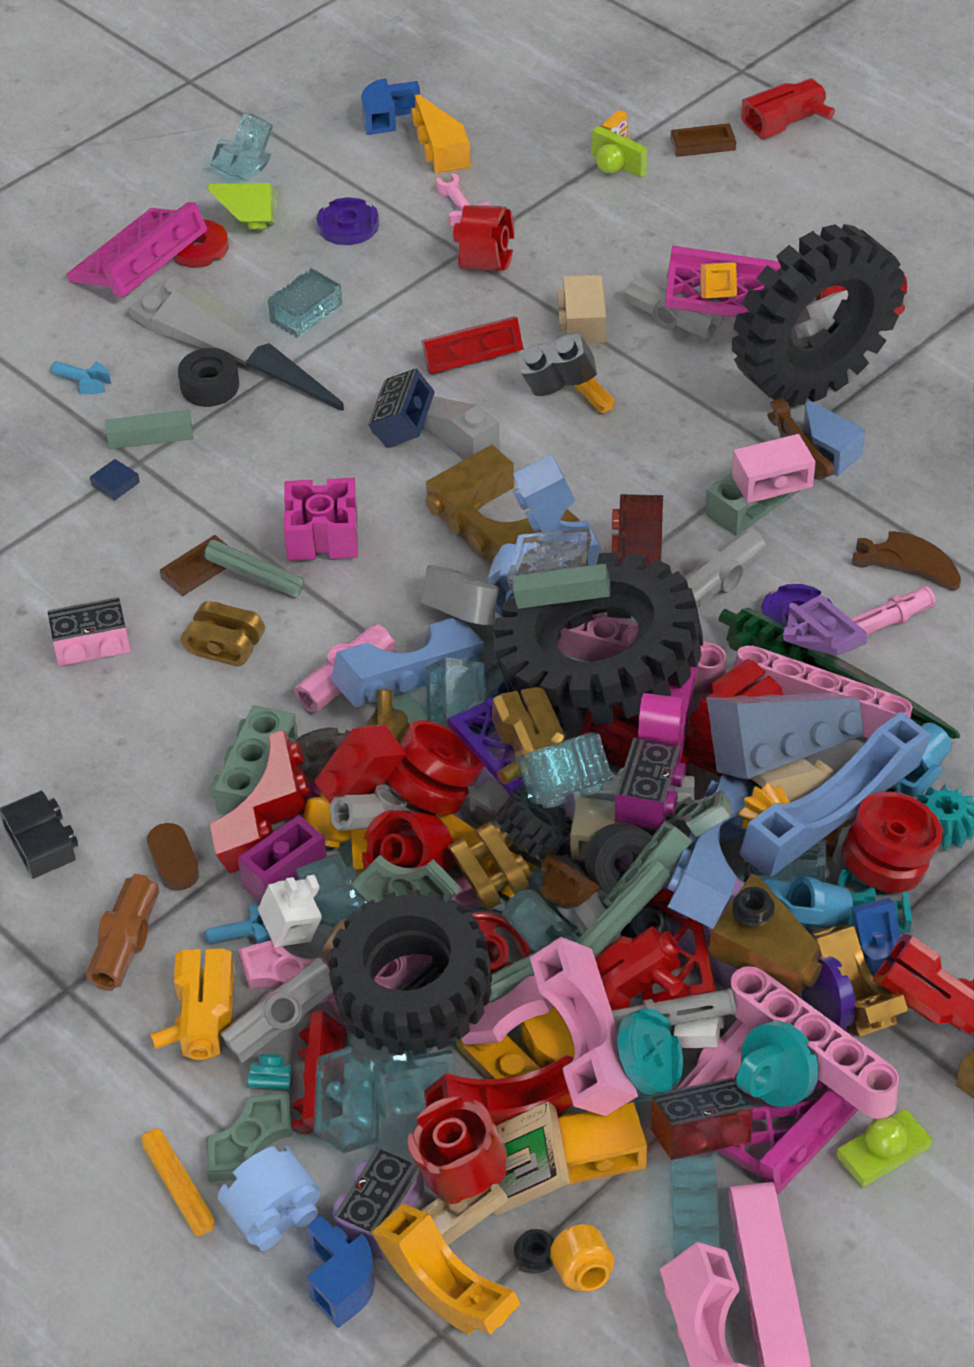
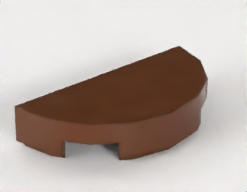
[540,853,600,909]

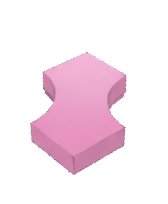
[238,940,333,1004]
[461,975,553,1045]

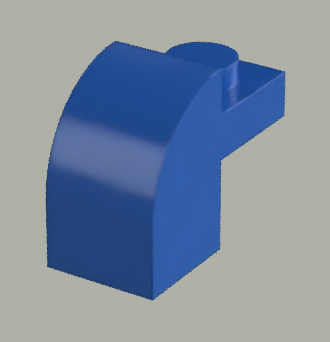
[361,78,420,135]
[850,897,916,990]
[307,1215,375,1328]

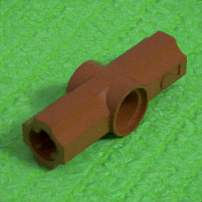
[86,874,159,991]

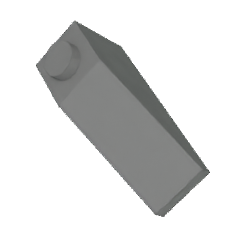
[423,396,500,460]

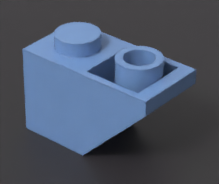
[803,400,865,477]

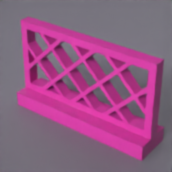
[66,202,208,297]
[665,245,796,327]
[694,1041,858,1195]

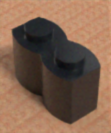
[518,333,597,396]
[0,790,79,879]

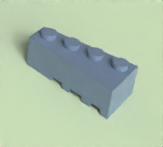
[707,692,864,779]

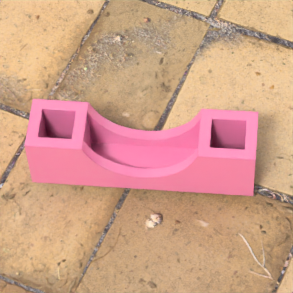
[529,937,638,1116]
[660,1242,751,1367]

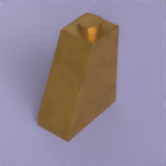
[709,874,822,997]

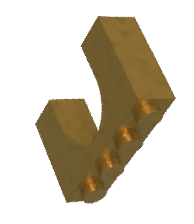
[425,445,580,564]

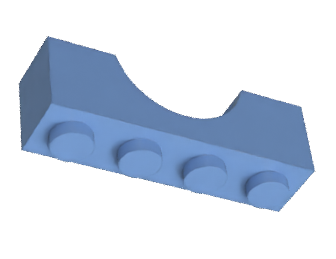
[513,454,604,569]
[331,617,484,707]

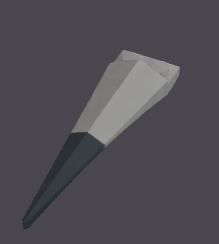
[129,274,344,411]

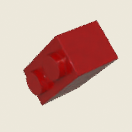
[314,725,406,804]

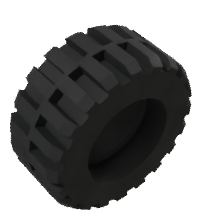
[328,890,492,1055]

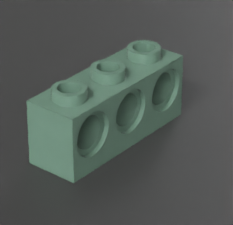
[706,473,801,536]
[211,705,298,815]

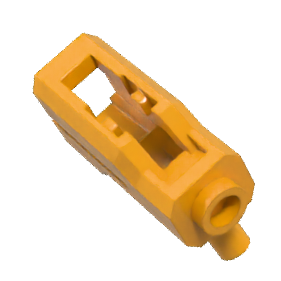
[150,948,235,1060]

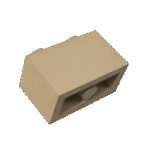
[557,275,606,343]

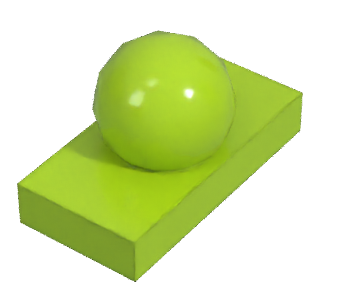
[591,126,648,178]
[836,1109,933,1188]

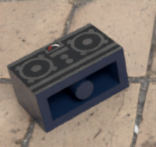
[368,368,435,448]

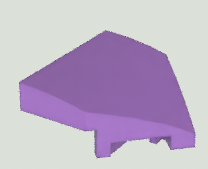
[783,594,867,656]

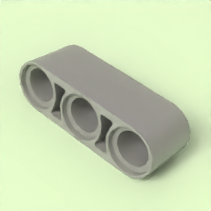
[421,565,500,625]

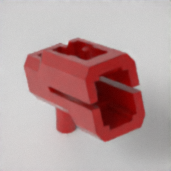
[741,78,835,139]
[689,659,784,742]
[595,926,683,1011]
[872,934,974,1035]

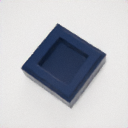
[90,459,140,501]

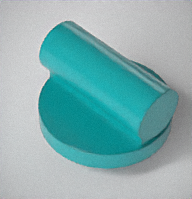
[248,1054,292,1091]

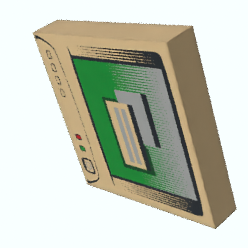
[493,1102,570,1216]

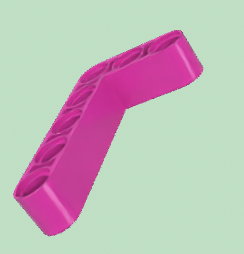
[638,666,698,763]

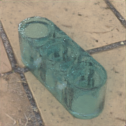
[671,1148,720,1258]

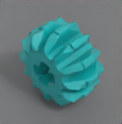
[916,783,974,851]

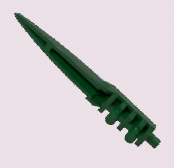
[719,608,960,739]

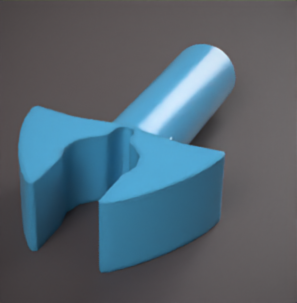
[51,361,111,394]
[204,905,271,945]

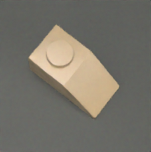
[750,758,837,802]

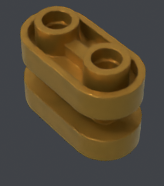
[181,601,265,666]
[448,822,532,911]

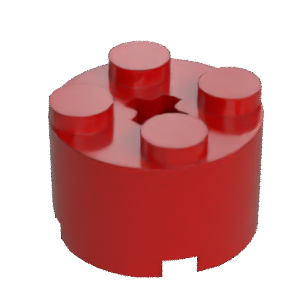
[453,205,515,271]
[362,810,456,874]
[408,1097,507,1204]

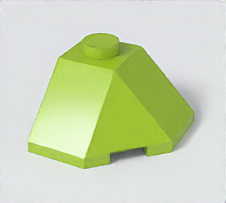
[208,183,278,230]

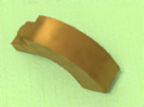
[811,924,908,1037]

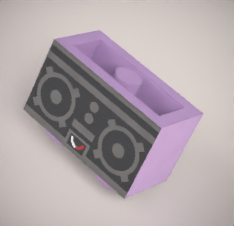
[332,1148,424,1259]

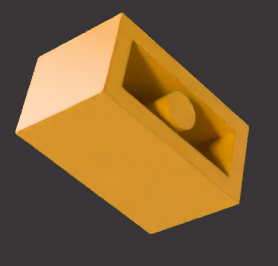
[558,1102,647,1186]

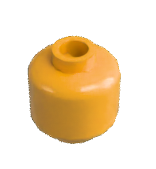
[303,792,351,848]
[550,1224,615,1292]

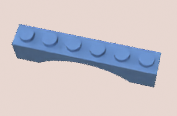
[740,712,931,879]
[667,774,762,929]

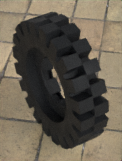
[732,224,905,406]
[493,552,703,725]

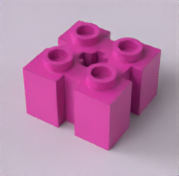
[284,478,358,561]

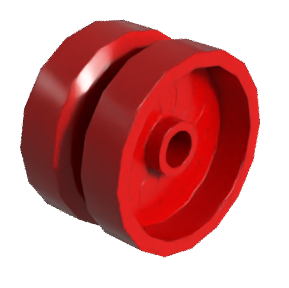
[387,720,485,815]
[841,792,943,893]

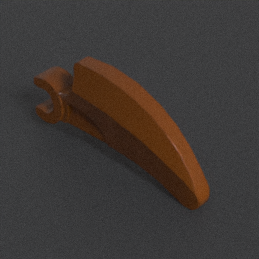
[767,398,835,480]
[852,531,961,591]

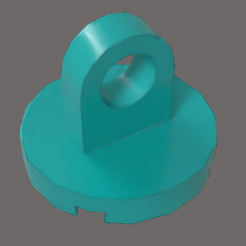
[617,1008,683,1095]
[736,1020,818,1108]

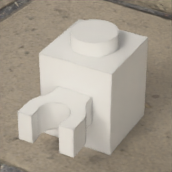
[794,290,848,339]
[258,875,322,947]

